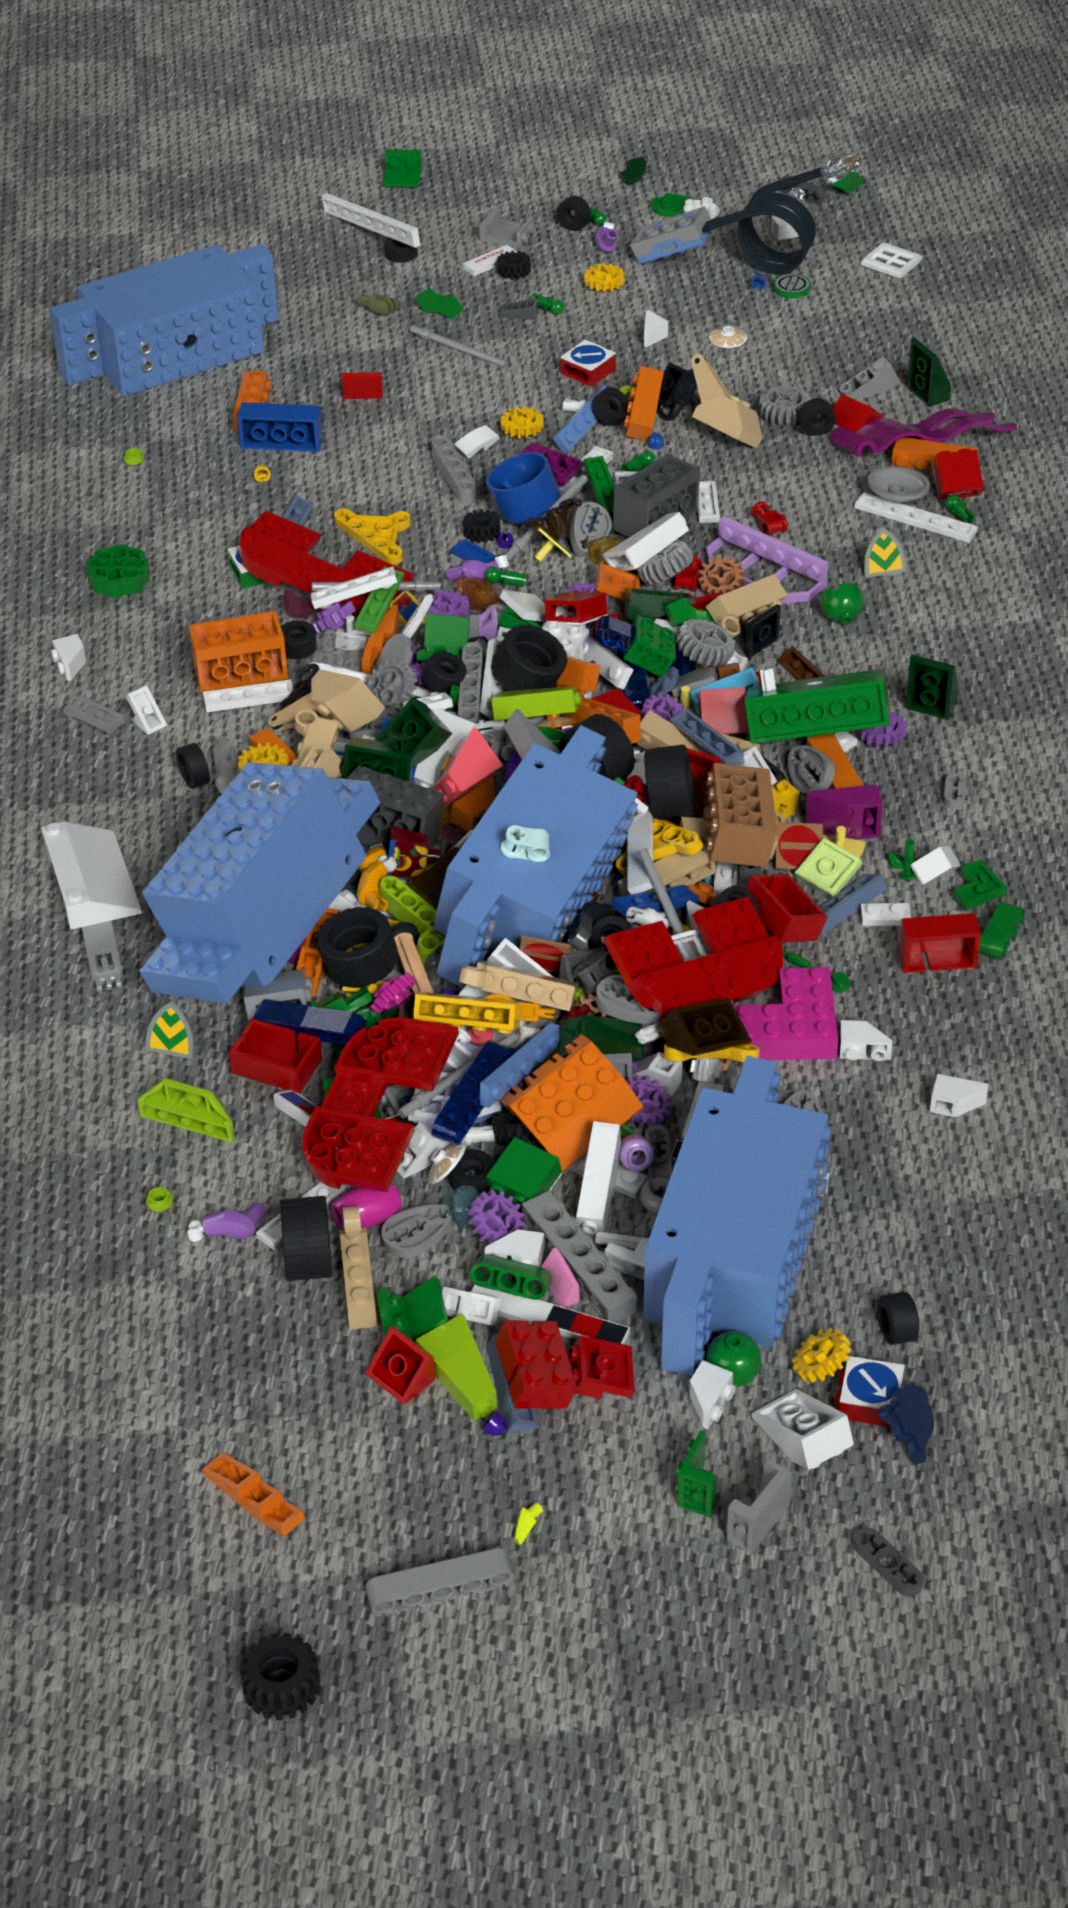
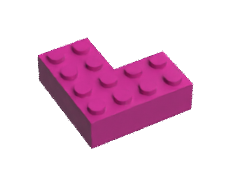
[733,967,838,1061]

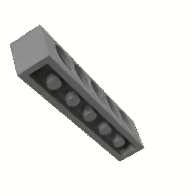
[522,1191,638,1323]

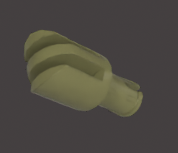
[357,294,398,316]

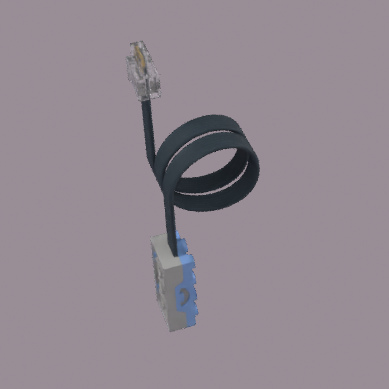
[630,150,861,275]

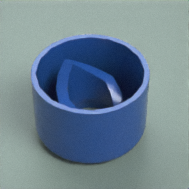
[486,452,561,524]

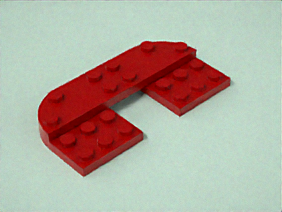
[239,510,414,616]
[603,896,783,1018]
[302,1017,459,1192]

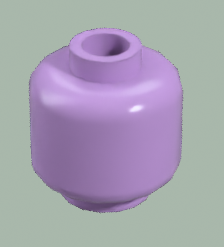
[619,1134,654,1172]

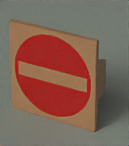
[776,822,823,870]
[520,935,571,974]

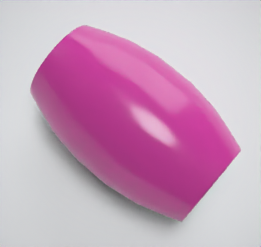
[331,1182,402,1230]

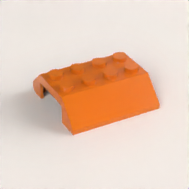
[500,1034,644,1173]

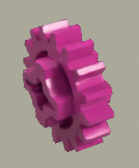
[369,972,417,1014]

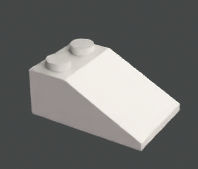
[751,1389,854,1470]

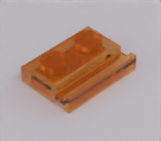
[457,578,502,610]

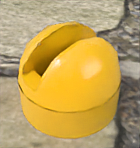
[254,464,270,482]

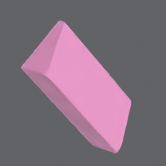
[541,1247,580,1307]

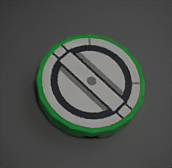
[773,274,811,299]

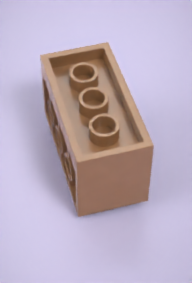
[701,763,777,867]

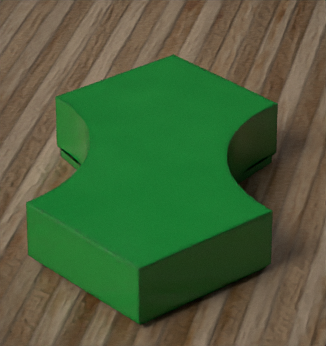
[415,287,464,319]
[664,598,716,627]

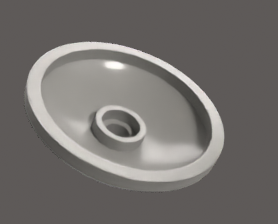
[868,466,930,503]

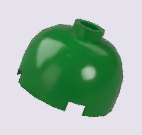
[819,583,864,625]
[706,1331,761,1387]

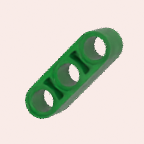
[978,902,1025,960]
[470,1254,552,1300]

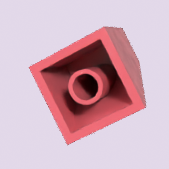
[433,727,503,808]

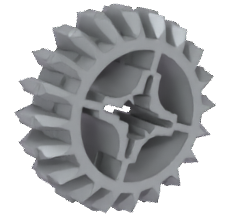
[758,384,811,427]
[637,541,694,585]
[676,618,735,668]

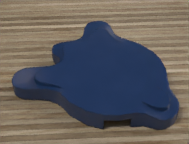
[878,1385,934,1464]

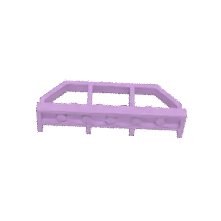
[706,516,828,603]

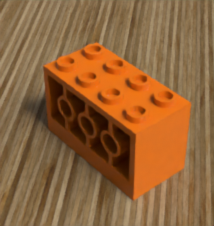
[189,611,288,693]

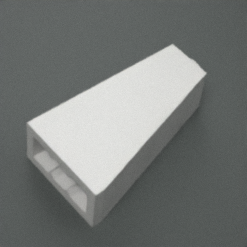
[603,512,689,571]
[413,708,476,788]
[576,1121,621,1234]

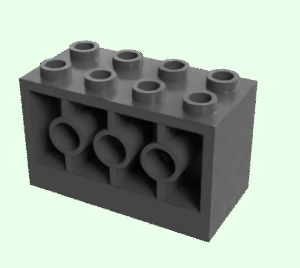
[613,454,700,537]
[347,766,445,853]

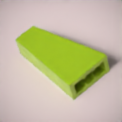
[491,686,582,721]
[416,1313,497,1421]

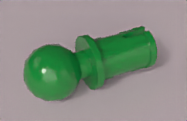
[589,208,607,226]
[530,293,564,315]
[621,451,655,472]
[945,495,976,523]
[485,566,526,587]

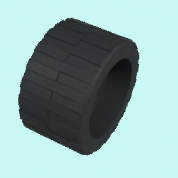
[492,624,568,691]
[559,714,635,781]
[644,744,695,820]
[317,907,399,988]
[280,1196,333,1281]

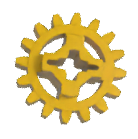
[584,263,625,292]
[501,406,544,438]
[238,743,289,772]
[792,1328,852,1383]

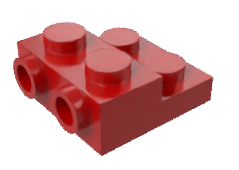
[567,1335,635,1399]

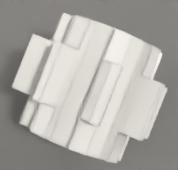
[689,1058,721,1083]

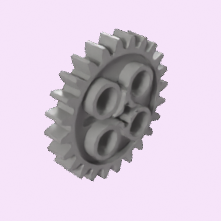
[363,659,418,718]

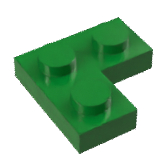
[953,859,1007,910]

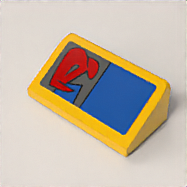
[389,590,427,626]

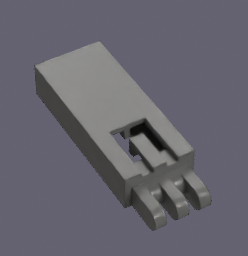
[82,920,123,992]

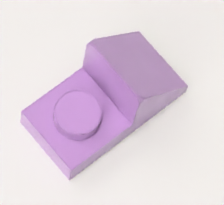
[479,606,498,641]

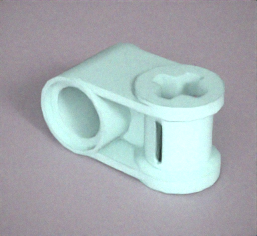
[500,825,550,862]

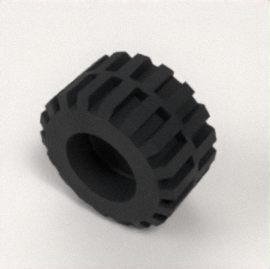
[240,1633,320,1720]

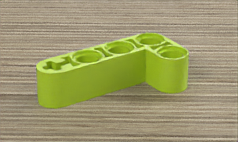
[378,876,446,965]

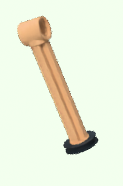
[391,922,434,998]

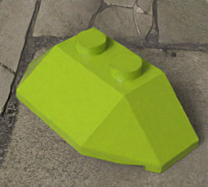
[137,1078,235,1143]

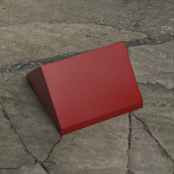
[342,372,383,399]
[833,394,884,432]
[365,1326,435,1405]

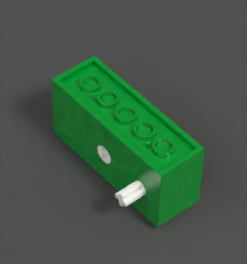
[745,668,890,744]

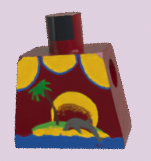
[386,826,441,877]

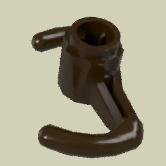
[523,497,582,539]

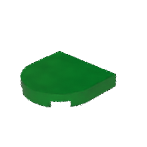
[651,193,692,217]

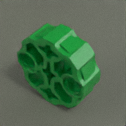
[86,545,150,598]

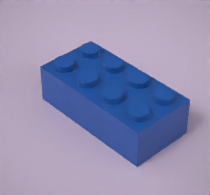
[237,402,324,452]

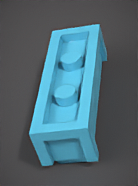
[690,667,759,717]

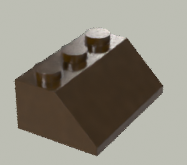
[407,847,460,910]
[657,998,752,1056]

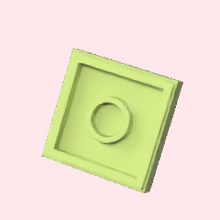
[795,838,863,897]

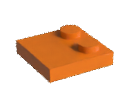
[596,562,640,602]

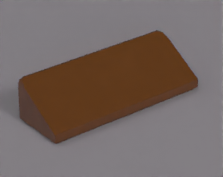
[776,645,826,680]

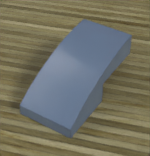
[649,666,679,697]

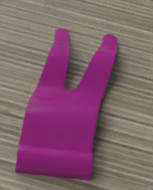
[830,409,1017,457]

